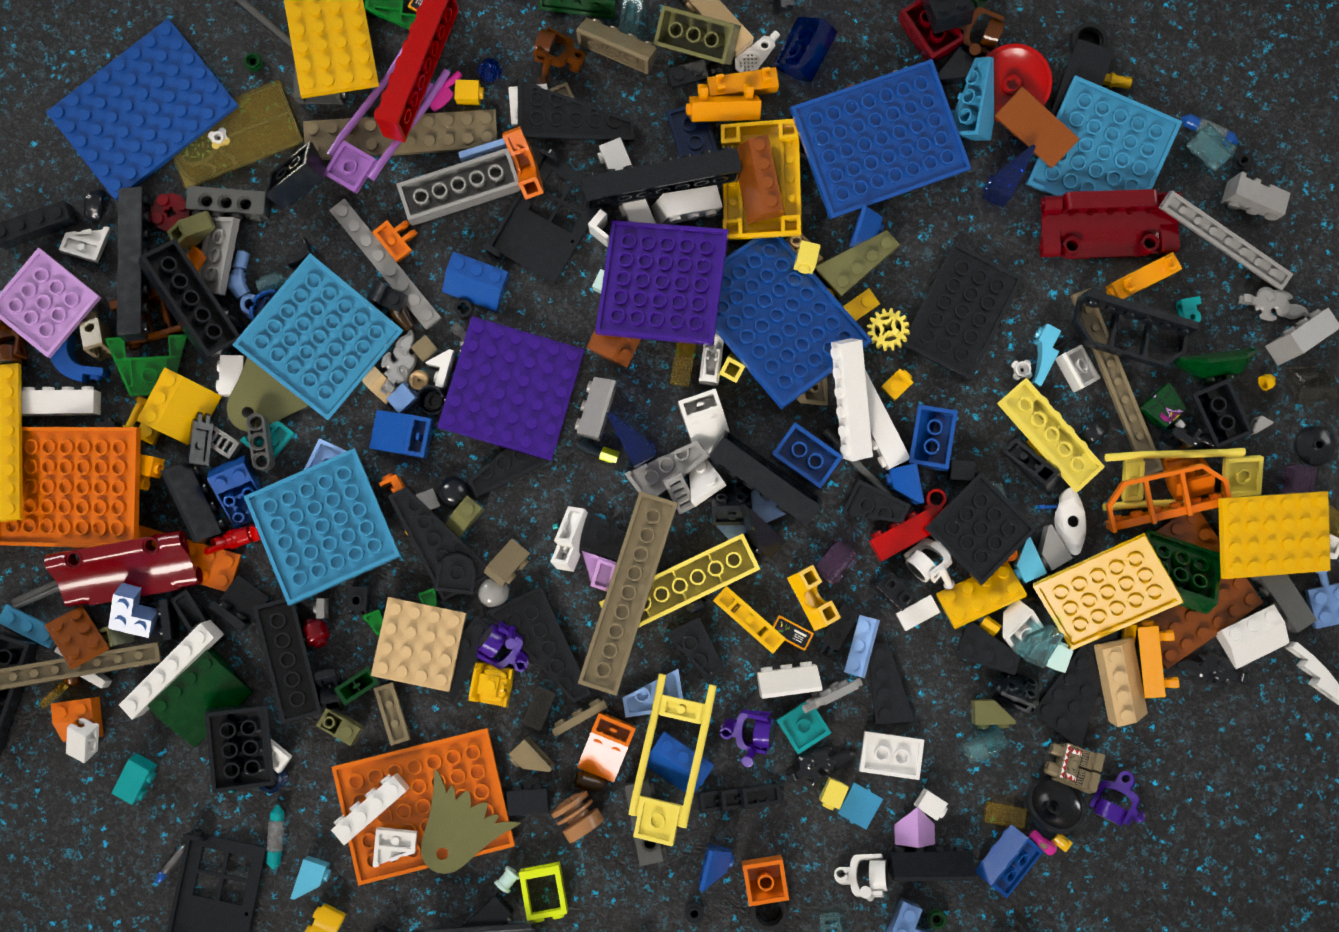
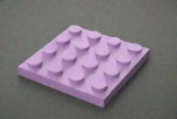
[0,248,102,358]

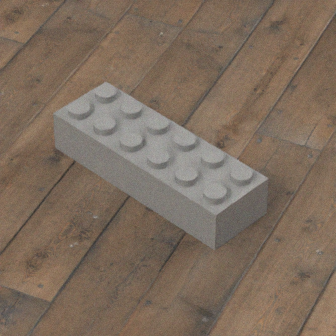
[396,148,520,226]

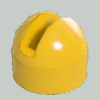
[1258,374,1276,391]

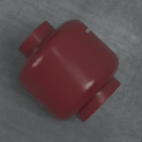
[301,617,331,648]

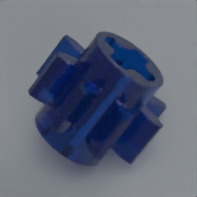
[477,58,502,83]

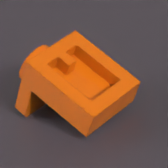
[379,473,405,493]

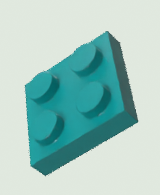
[776,701,831,754]

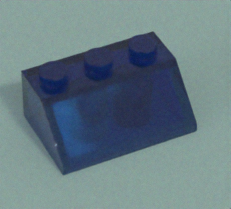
[772,17,838,82]

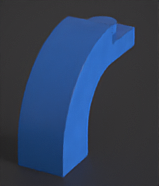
[50,334,110,384]

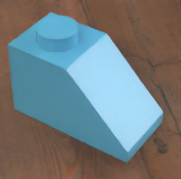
[1013,537,1047,583]
[290,856,331,900]

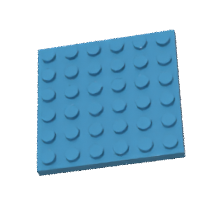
[1026,75,1182,196]
[232,253,403,420]
[244,448,401,606]

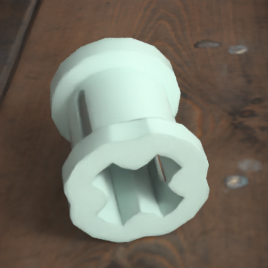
[494,866,520,894]

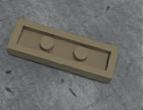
[374,682,411,746]
[552,698,608,737]

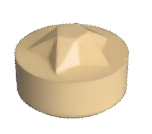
[409,370,429,391]

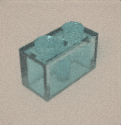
[1186,123,1237,171]

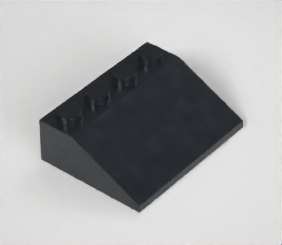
[205,705,275,793]

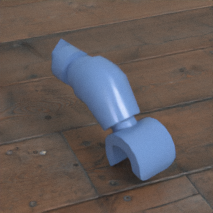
[227,251,256,319]

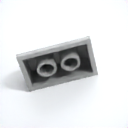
[575,377,617,442]

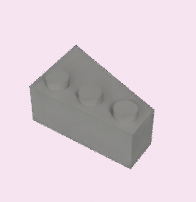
[1221,171,1291,220]
[1265,307,1339,365]

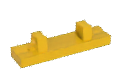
[713,586,786,654]

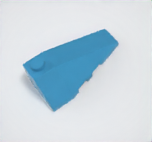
[951,57,994,141]

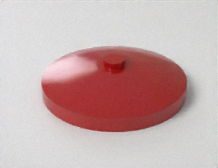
[985,44,1052,122]

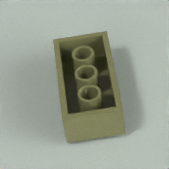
[653,5,741,65]

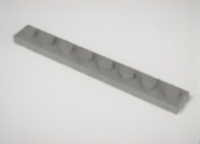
[1158,191,1293,291]
[329,199,441,330]

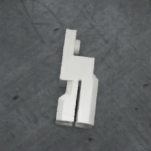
[699,332,724,386]

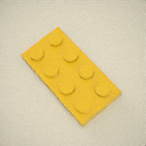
[936,561,1027,629]

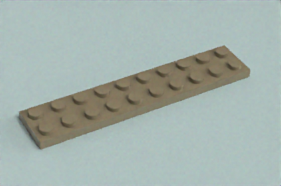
[303,109,498,160]
[578,491,678,696]

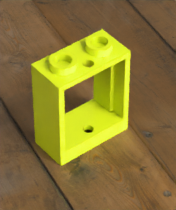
[519,861,568,923]

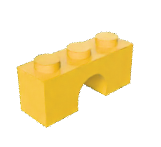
[787,565,841,631]

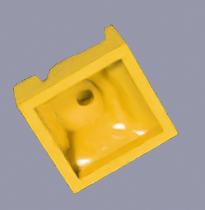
[469,661,515,707]

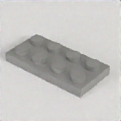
[198,217,240,296]

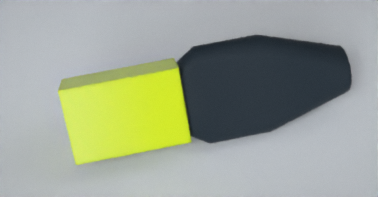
[576,440,620,463]

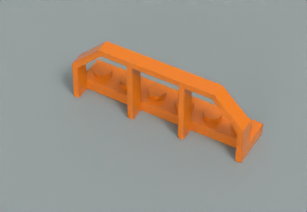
[1105,463,1231,533]

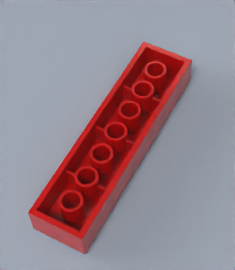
[374,0,459,143]

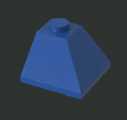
[847,205,884,250]
[885,463,924,505]
[698,843,735,891]

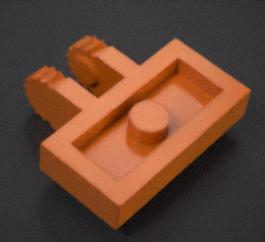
[372,220,417,263]

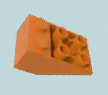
[577,712,636,783]

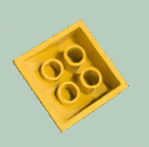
[136,368,222,445]

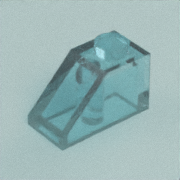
[619,0,645,37]
[1016,624,1064,668]
[962,727,1009,764]

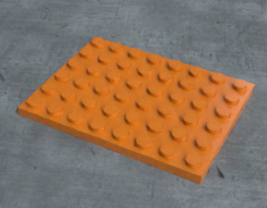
[0,427,141,548]
[332,728,516,886]

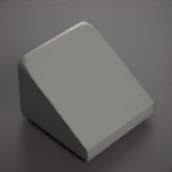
[1248,415,1274,436]

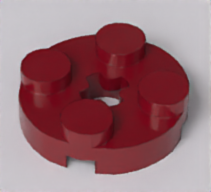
[151,193,192,232]

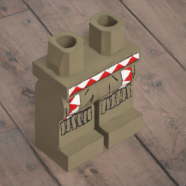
[1044,743,1105,794]

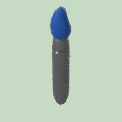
[154,844,185,884]

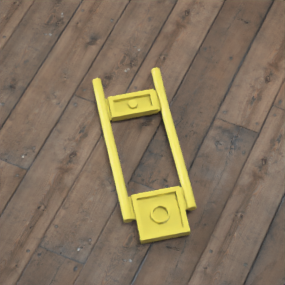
[1102,448,1264,511]
[628,673,717,846]

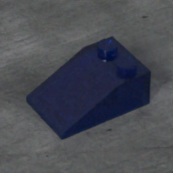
[982,145,1036,208]
[607,412,657,469]

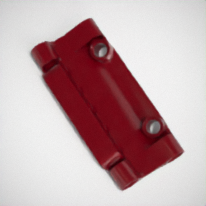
[1039,189,1182,259]
[44,530,203,607]

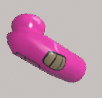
[1029,830,1057,855]

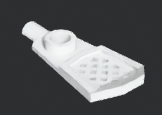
[735,30,780,73]

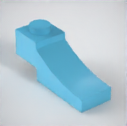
[1031,323,1061,388]

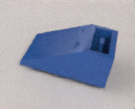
[369,410,435,459]
[207,455,261,528]

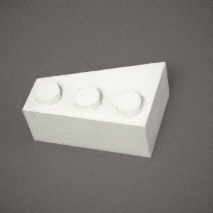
[652,185,723,225]

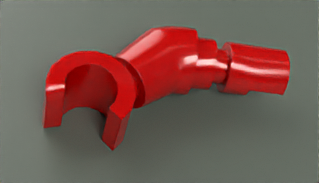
[204,523,261,555]

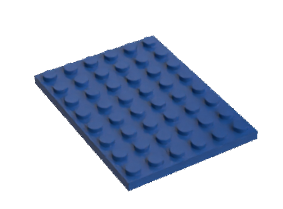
[46,18,240,201]
[789,59,972,219]
[716,237,872,410]

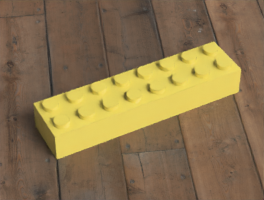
[599,533,760,627]

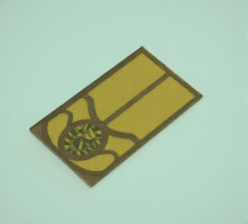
[173,80,304,189]

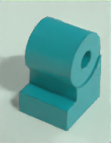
[1175,296,1202,322]

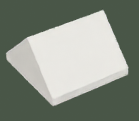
[1055,344,1100,392]

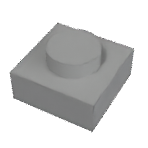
[313,598,329,618]

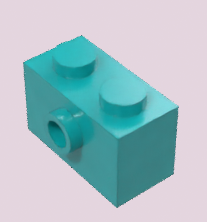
[111,754,158,805]

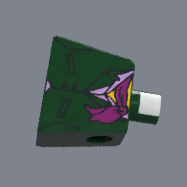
[1139,383,1186,429]

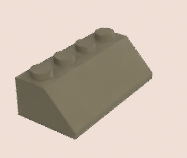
[576,18,657,75]

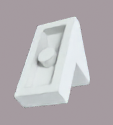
[426,349,456,390]

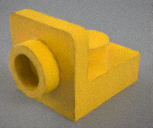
[881,369,914,401]

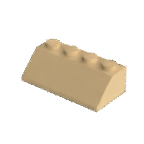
[1094,636,1148,727]

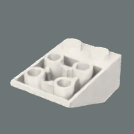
[678,388,730,455]

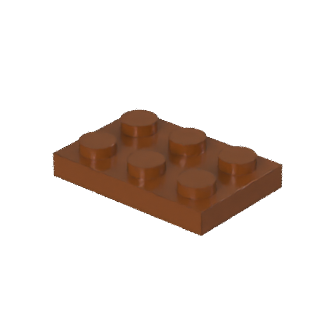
[44,605,109,670]

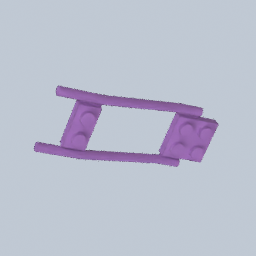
[324,48,451,194]

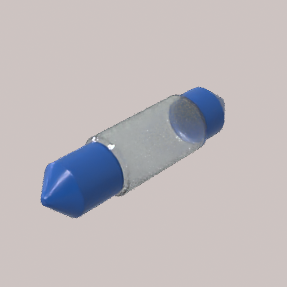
[1181,114,1239,146]

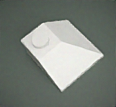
[1003,600,1046,656]

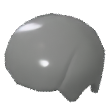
[478,578,509,607]

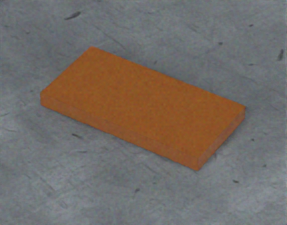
[994,87,1079,169]

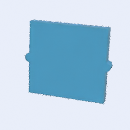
[837,782,883,830]

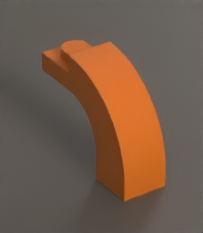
[502,126,544,200]

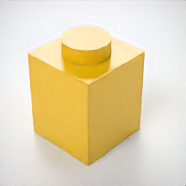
[455,79,484,106]

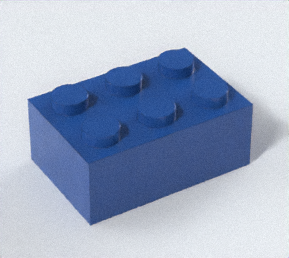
[771,422,843,490]

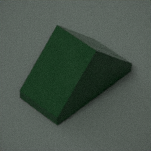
[334,667,379,705]

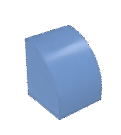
[386,382,418,413]

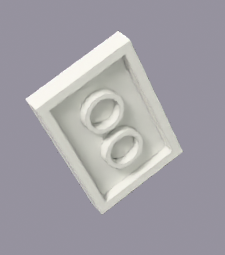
[859,731,924,780]

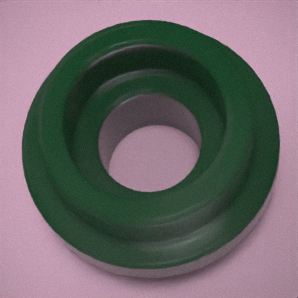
[244,52,263,72]
[926,909,947,930]

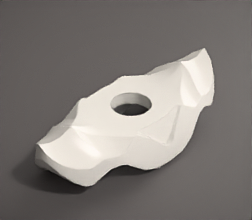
[1054,487,1086,555]

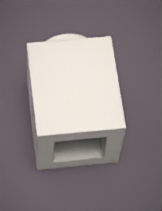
[914,788,948,821]

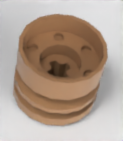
[551,790,604,843]

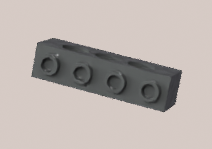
[186,186,270,221]
[625,779,667,866]

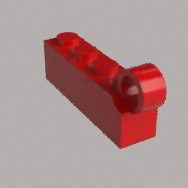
[868,489,946,562]

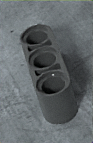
[246,413,275,471]

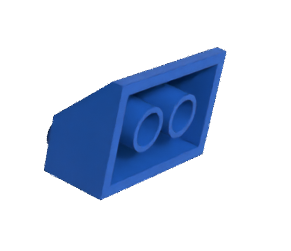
[442,251,510,312]
[909,404,958,471]
[647,730,714,793]
[975,824,1044,898]

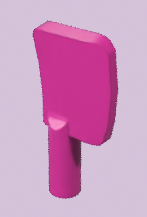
[430,70,463,112]

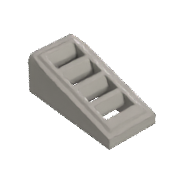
[211,425,243,460]
[662,471,695,514]

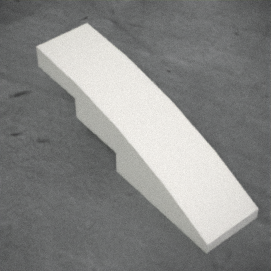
[1284,641,1339,705]

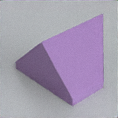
[582,551,617,591]
[894,807,935,848]

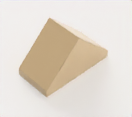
[361,366,397,405]

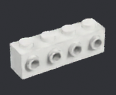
[331,773,410,845]

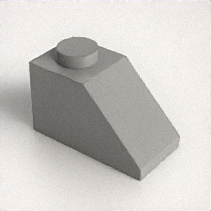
[1038,524,1073,571]

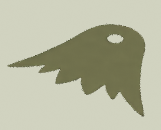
[227,357,309,432]
[421,769,521,874]

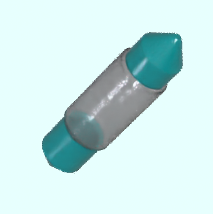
[266,805,285,870]

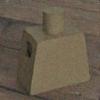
[79,312,113,362]

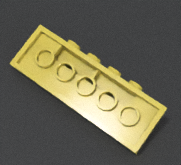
[997,378,1105,493]

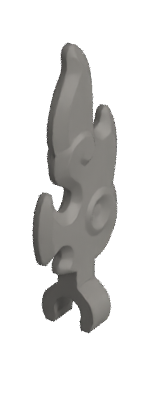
[1238,287,1309,321]
[380,329,417,395]

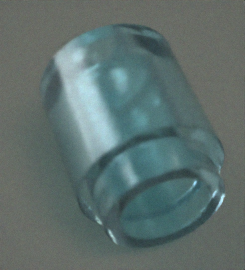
[256,271,286,293]

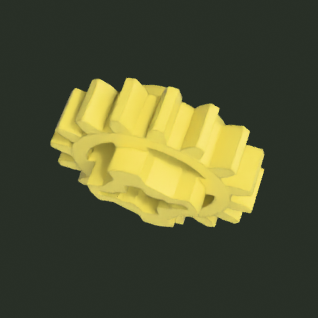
[867,308,910,351]

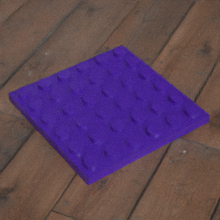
[595,220,729,345]
[437,316,585,461]

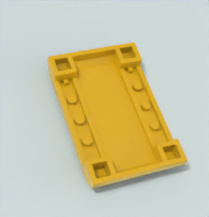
[721,119,802,240]

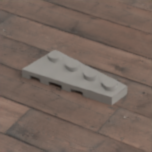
[624,441,710,497]

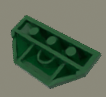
[1173,347,1258,383]

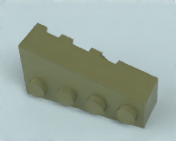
[813,230,900,300]

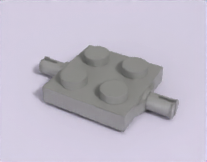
[802,678,863,713]

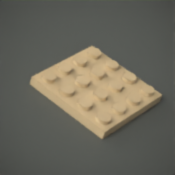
[371,597,467,692]

